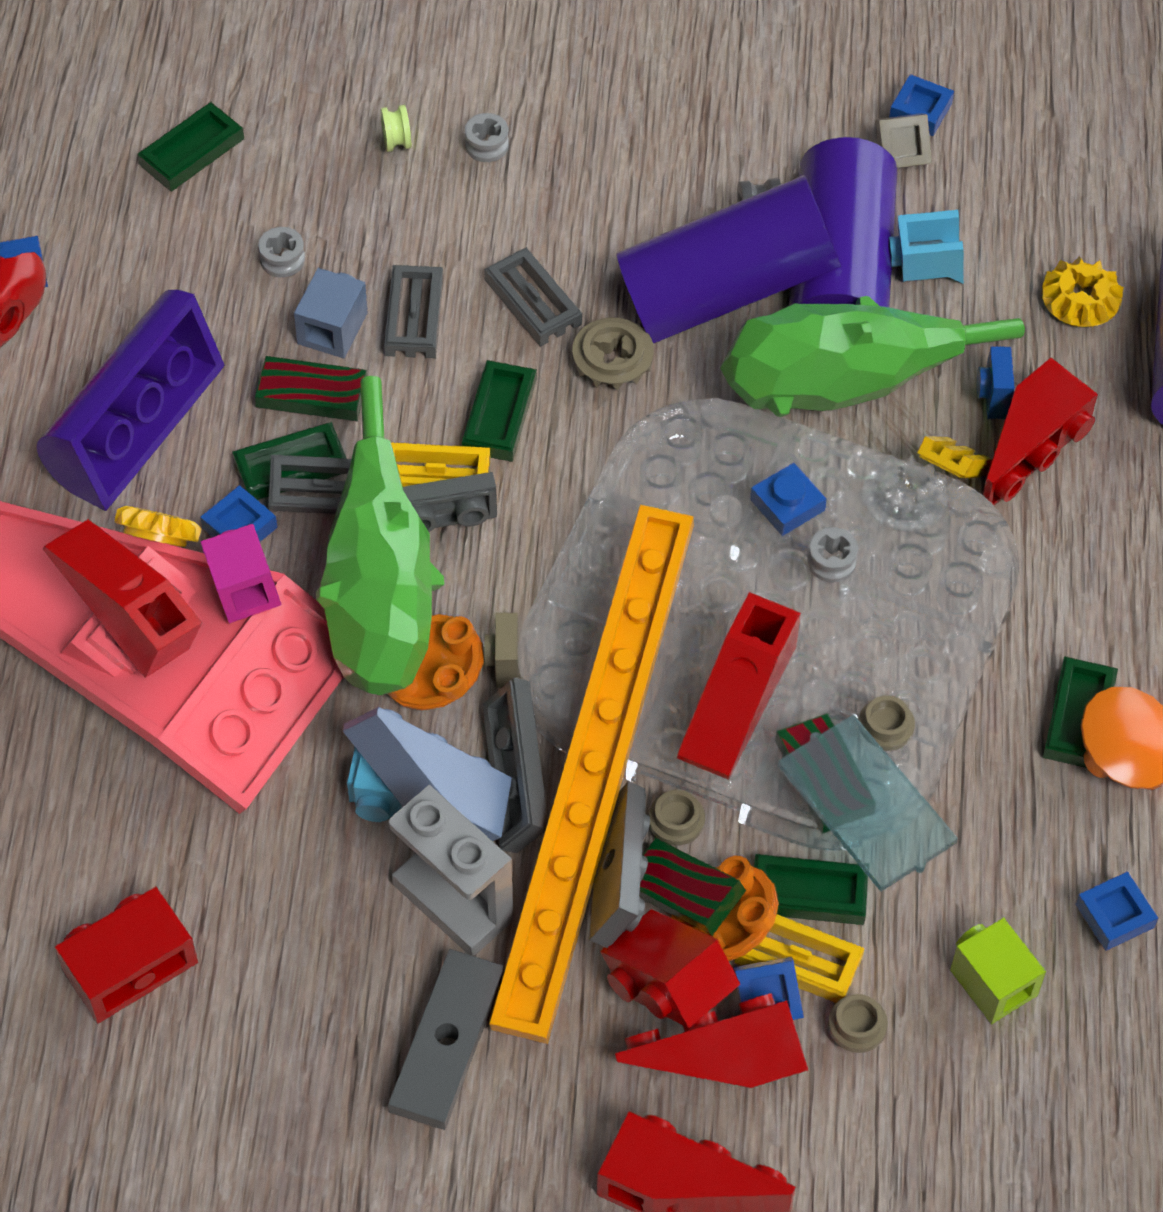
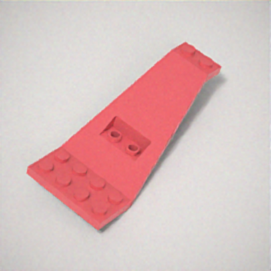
[0,501,343,814]

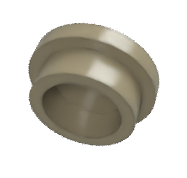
[858,695,915,751]
[649,790,705,845]
[828,994,888,1053]

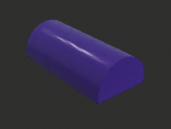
[788,137,898,308]
[616,175,841,344]
[36,290,225,511]

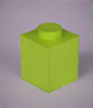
[950,917,1046,1025]

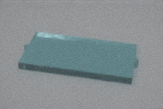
[778,714,958,892]

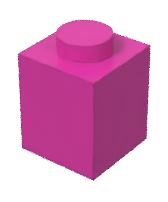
[200,524,282,623]

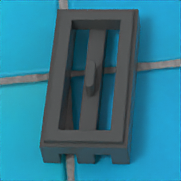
[484,247,582,347]
[384,265,444,359]
[268,455,351,514]

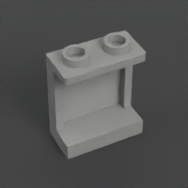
[389,785,513,956]

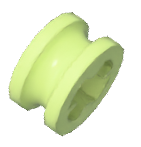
[380,105,412,152]

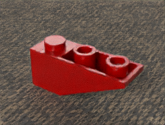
[980,358,1098,512]
[43,519,203,678]
[677,592,801,780]
[615,993,808,1088]
[597,1111,796,1212]

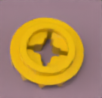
[1041,256,1124,327]
[114,506,201,547]

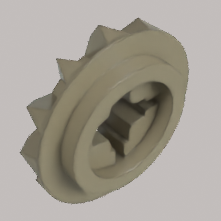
[572,317,654,390]

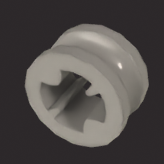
[465,113,509,162]
[258,227,305,278]
[807,527,859,583]

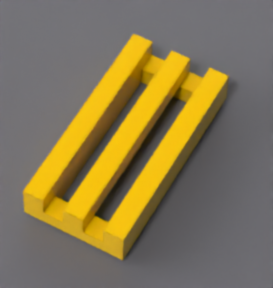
[917,436,993,478]
[391,442,491,487]
[735,914,865,1003]

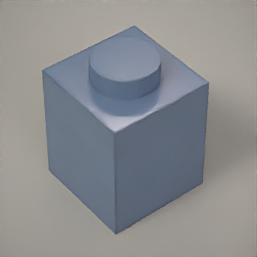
[294,268,368,359]

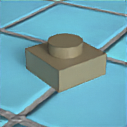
[875,113,932,168]
[484,613,518,688]

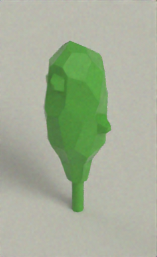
[720,296,1025,417]
[316,376,444,695]

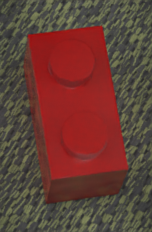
[55,886,198,1024]
[600,909,740,1028]

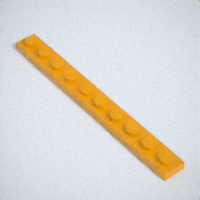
[490,504,694,1044]

